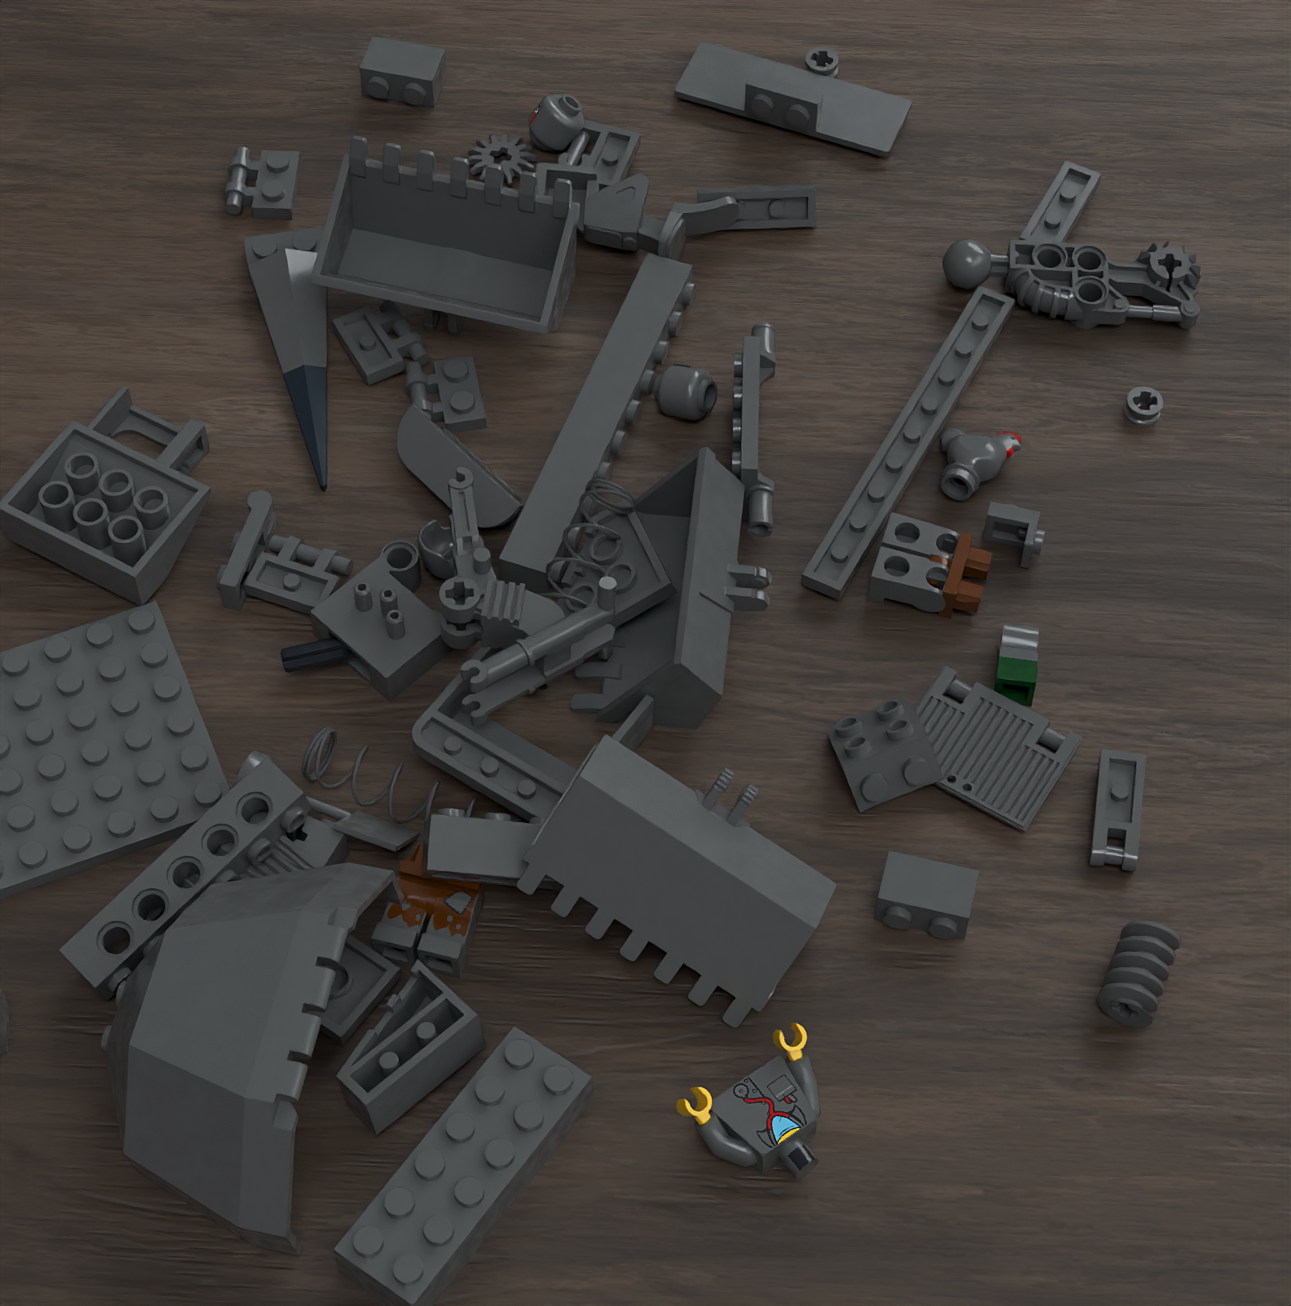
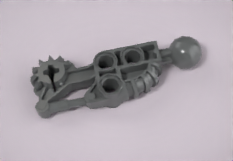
[942,238,1201,329]

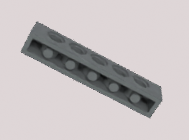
[59,757,312,1001]

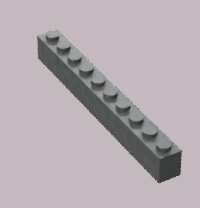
[499,253,697,598]

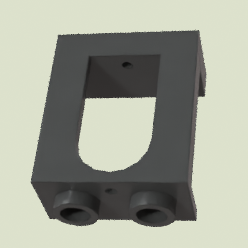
[86,385,210,476]

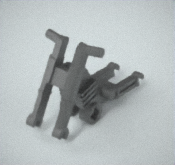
[439,467,617,727]

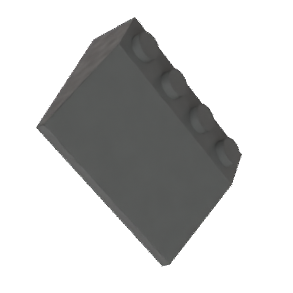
[0,420,211,606]

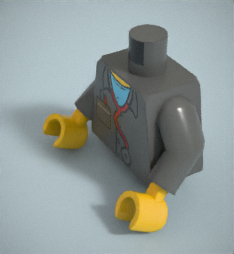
[676,1023,821,1179]

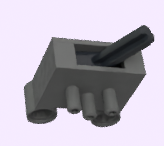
[280,540,466,702]

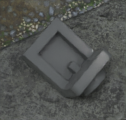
[983,501,1045,568]

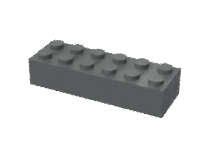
[333,1026,593,1306]

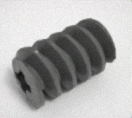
[1097,921,1181,1028]

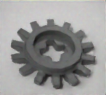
[467,133,536,186]

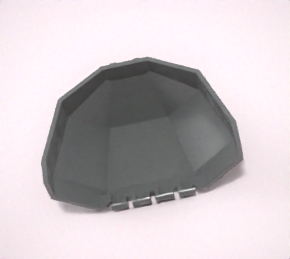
[101,862,404,1256]

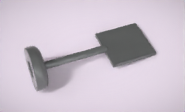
[234,751,419,852]

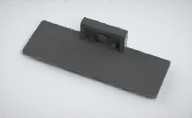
[675,41,912,157]

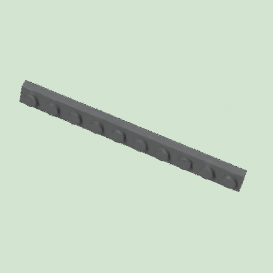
[801,286,1015,601]

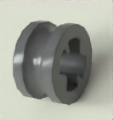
[805,47,839,78]
[1123,386,1163,426]

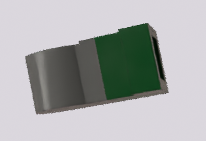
[994,623,1039,707]

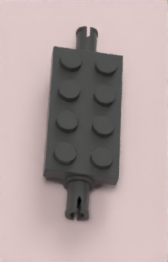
[731,323,776,537]

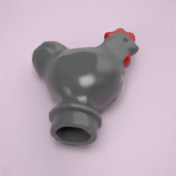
[939,428,1021,500]

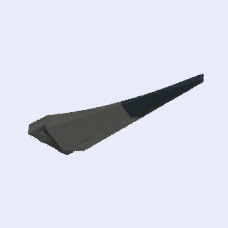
[244,227,328,492]

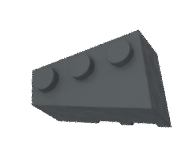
[336,959,487,1135]

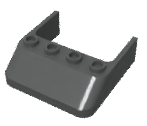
[412,645,654,821]

